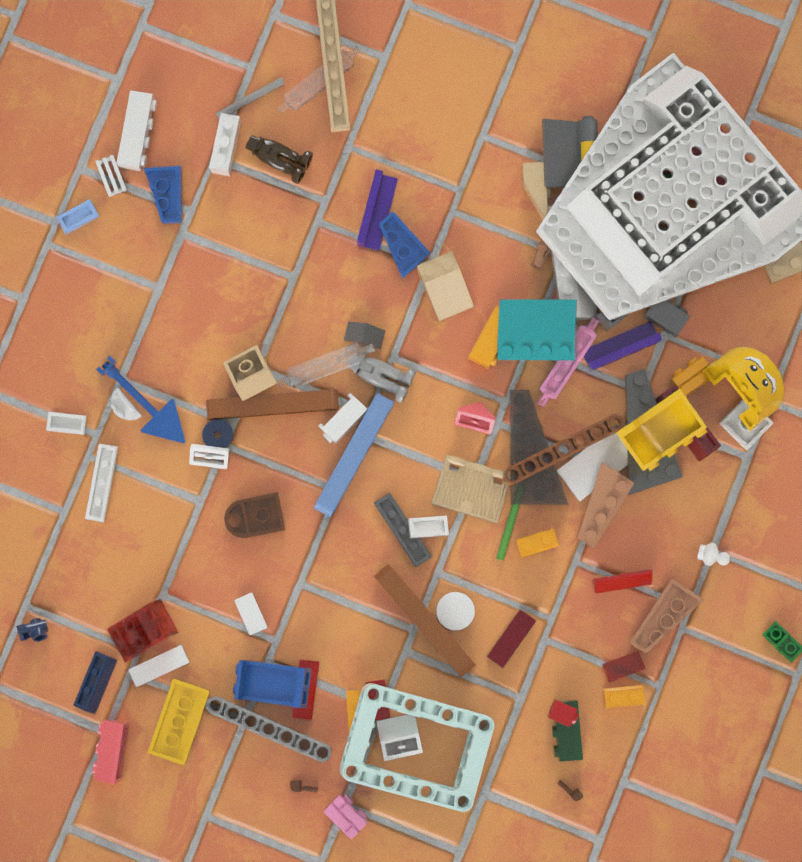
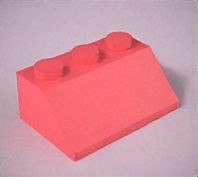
[92,719,129,784]

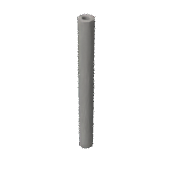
[216,77,285,120]

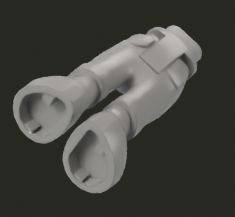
[347,354,416,403]

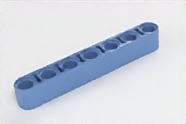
[314,393,394,518]

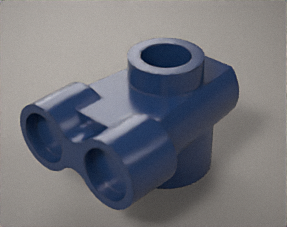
[16,618,48,642]

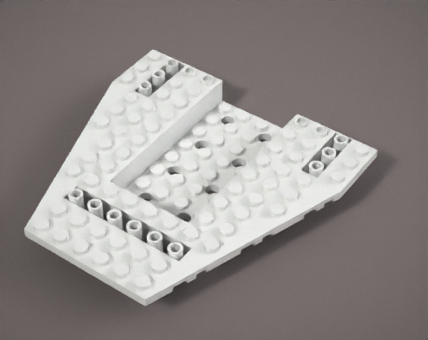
[536,53,802,320]

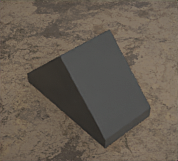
[344,322,385,349]

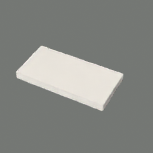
[556,425,628,502]

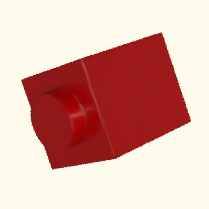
[547,699,579,727]

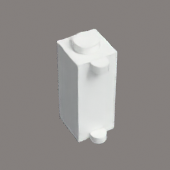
[318,393,368,444]

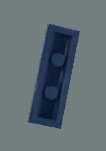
[73,651,117,714]

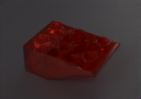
[107,599,179,663]

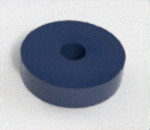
[202,419,233,448]

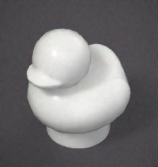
[698,543,730,566]

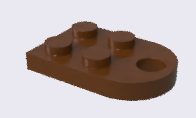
[224,492,286,538]

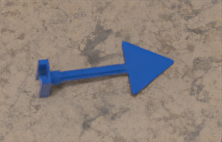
[96,356,185,443]

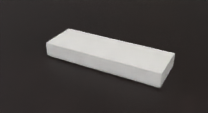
[129,645,190,687]

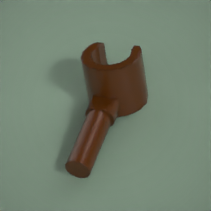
[290,780,318,792]
[558,780,583,801]

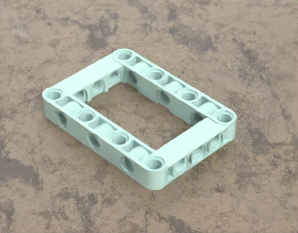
[339,683,495,812]

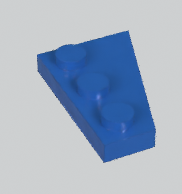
[144,166,182,224]

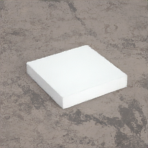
[719,399,774,450]

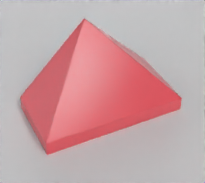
[454,402,496,435]

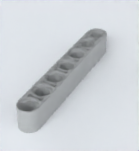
[206,696,332,762]

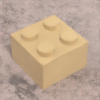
[223,345,276,401]

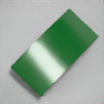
[762,621,802,664]

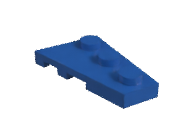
[379,211,431,279]

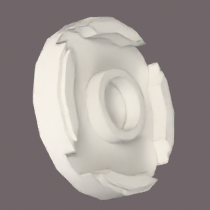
[436,592,475,630]

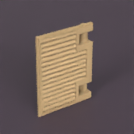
[431,454,512,524]

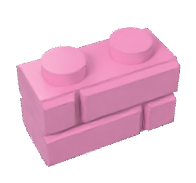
[323,793,368,839]

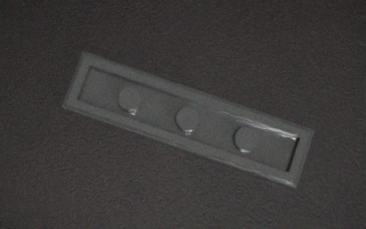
[374,493,432,567]

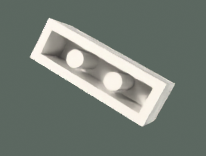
[209,113,242,176]

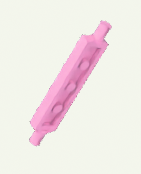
[537,317,599,408]

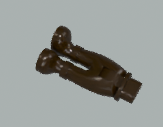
[245,135,313,184]

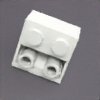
[377,714,423,761]

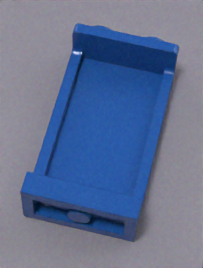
[233,660,311,708]

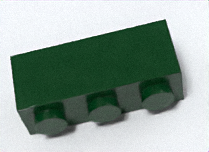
[550,700,583,762]

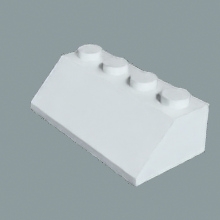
[551,251,598,321]

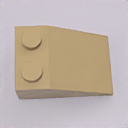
[417,251,474,321]

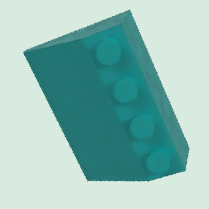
[498,299,577,361]

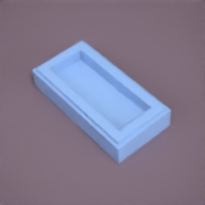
[57,199,100,235]

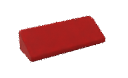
[593,569,652,593]
[292,659,319,720]

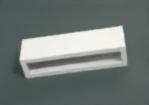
[116,90,157,172]

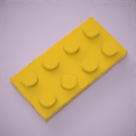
[147,678,210,765]

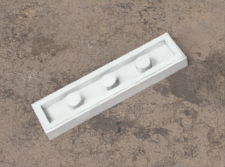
[85,444,119,522]

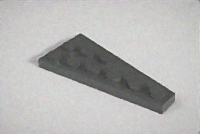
[625,369,683,495]

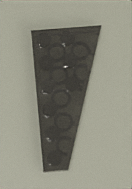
[509,390,569,505]

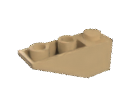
[522,162,551,220]

